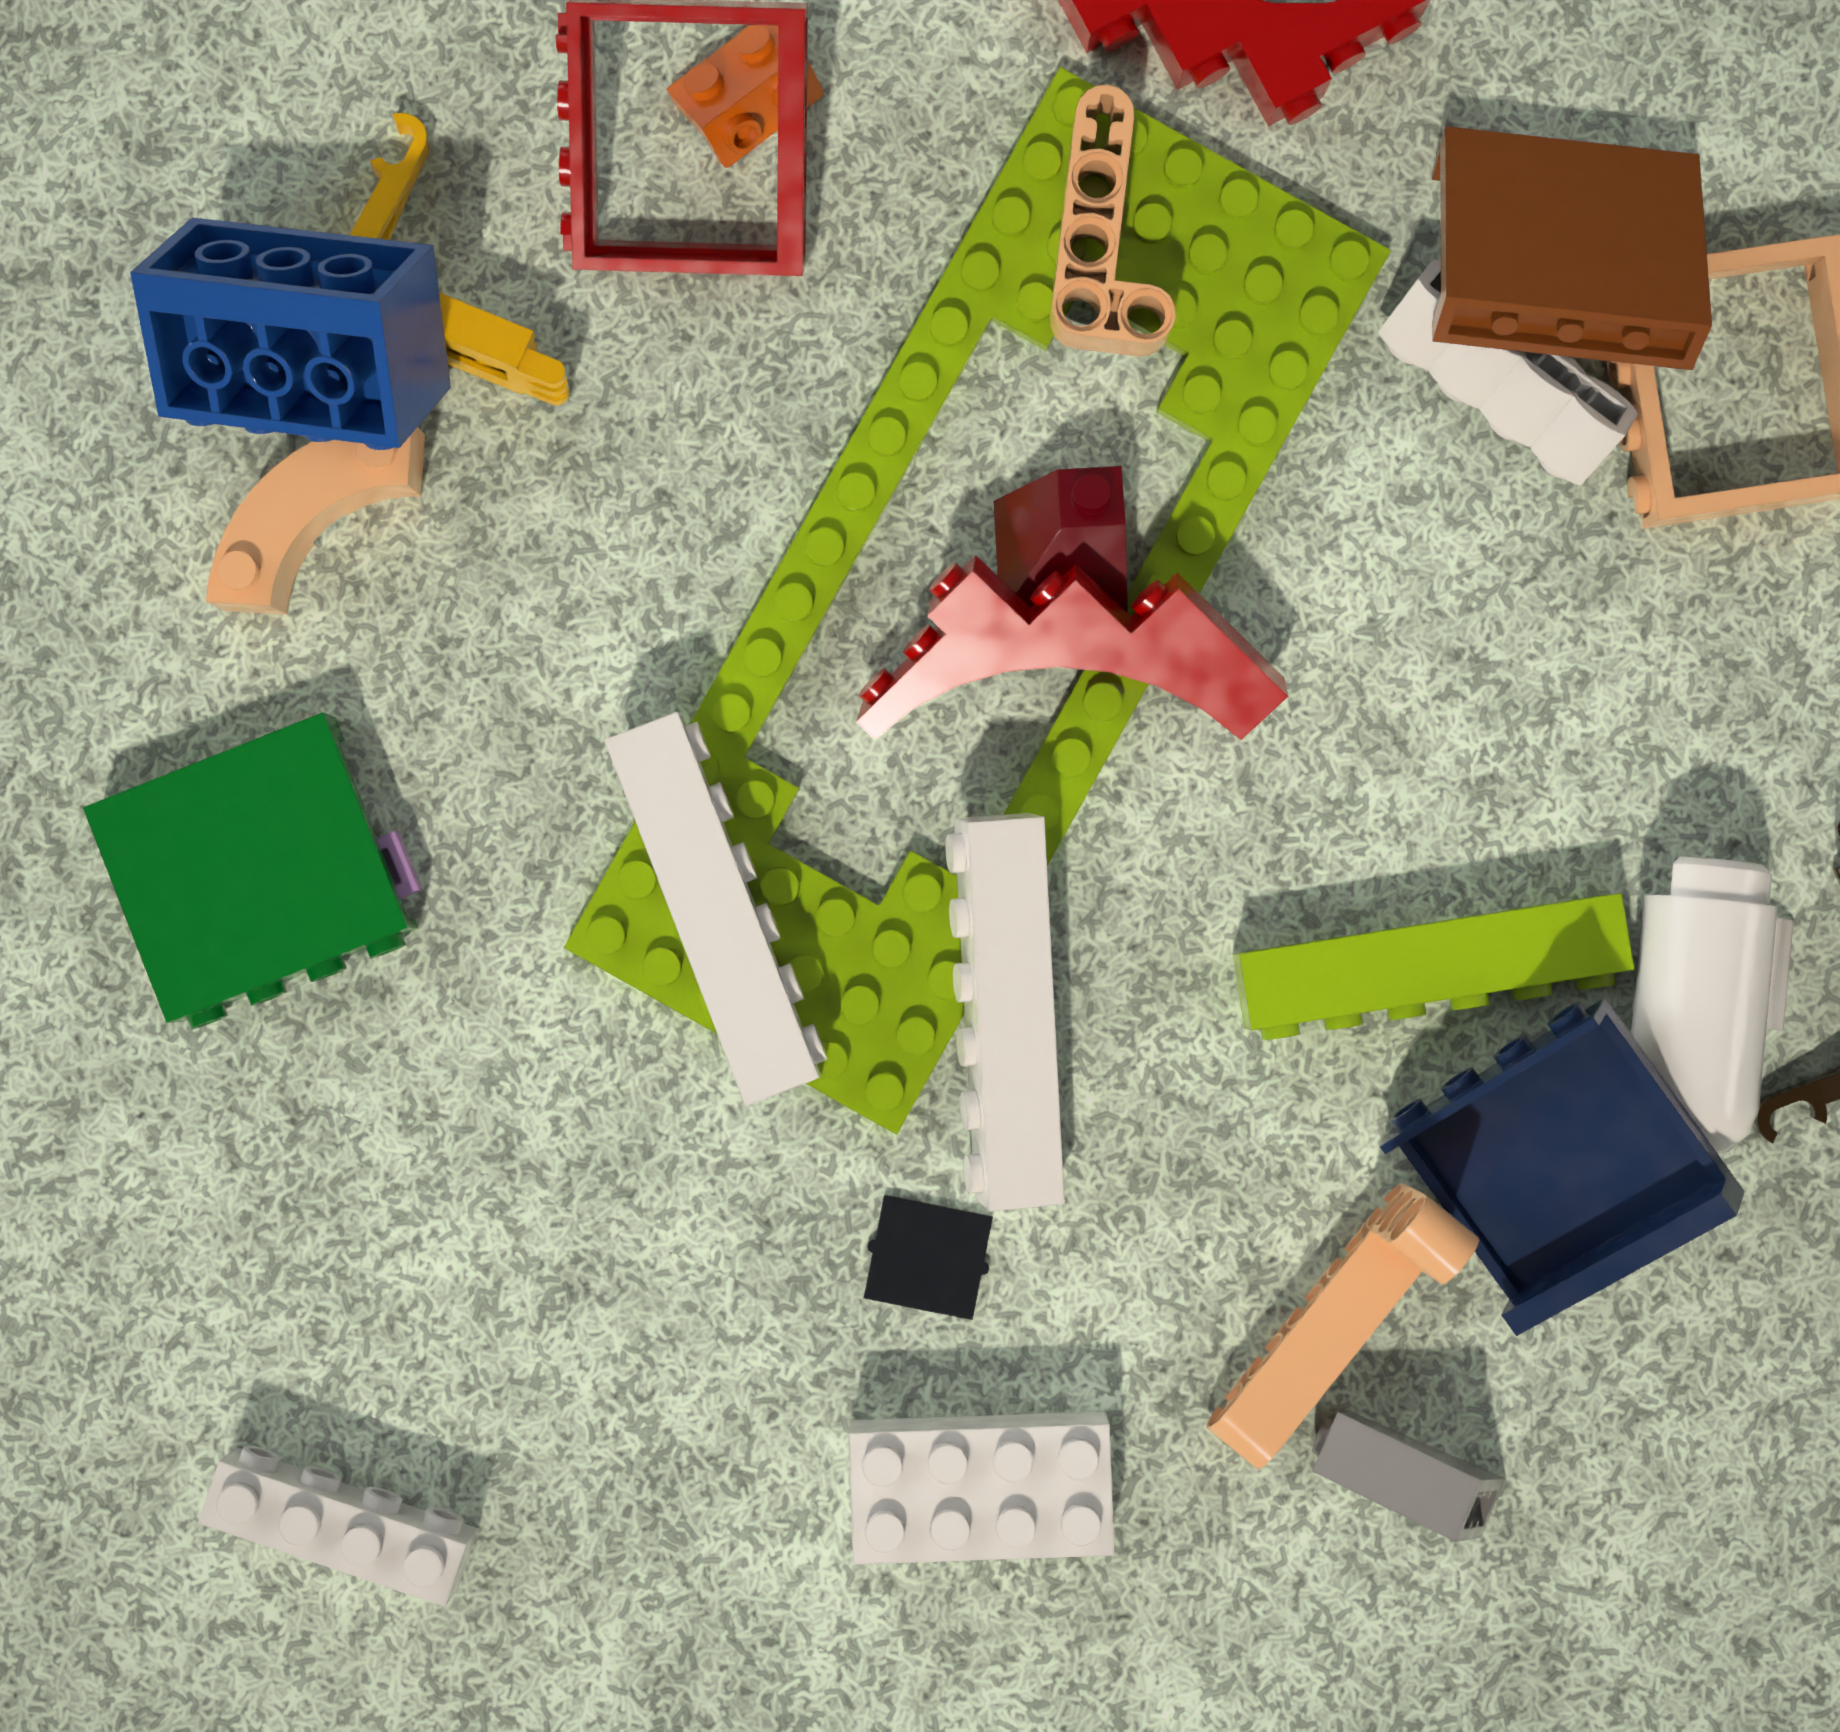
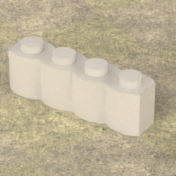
[1378,259,1639,486]

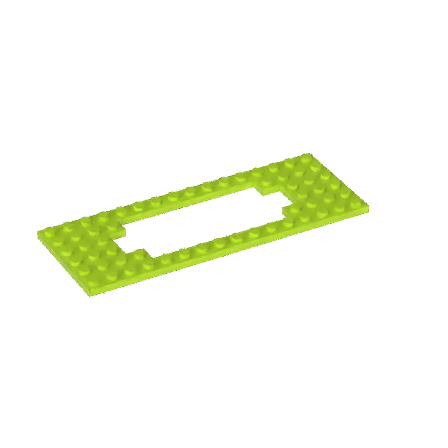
[564,67,1391,1135]

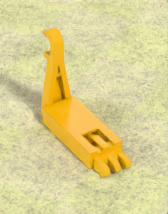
[349,113,570,406]

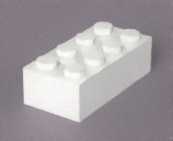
[849,1411,1114,1565]

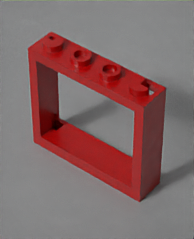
[555,0,808,276]

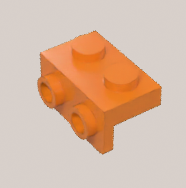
[666,25,824,168]

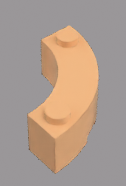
[206,427,425,615]

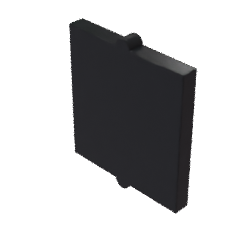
[863,1194,993,1320]

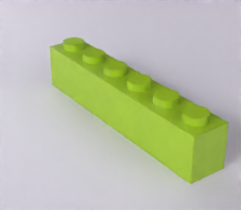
[1232,893,1634,1040]

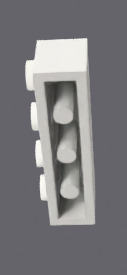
[198,1446,478,1607]

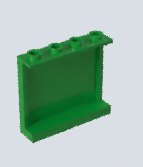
[83,712,418,1030]

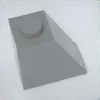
[1312,1411,1506,1542]

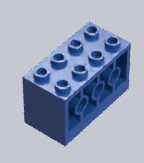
[130,217,451,450]

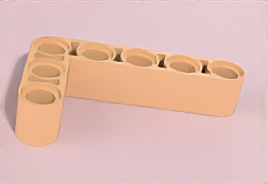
[1206,1183,1479,1469]

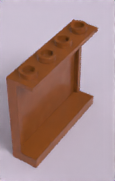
[1432,126,1712,370]

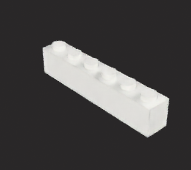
[604,712,828,1107]
[945,813,1065,1212]

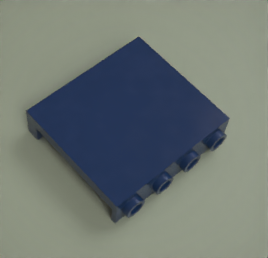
[1380,997,1745,1336]

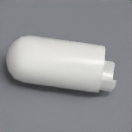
[1631,856,1794,1154]

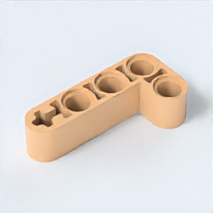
[1050,85,1176,356]

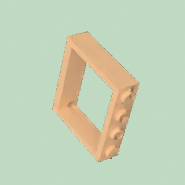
[1607,234,1840,529]

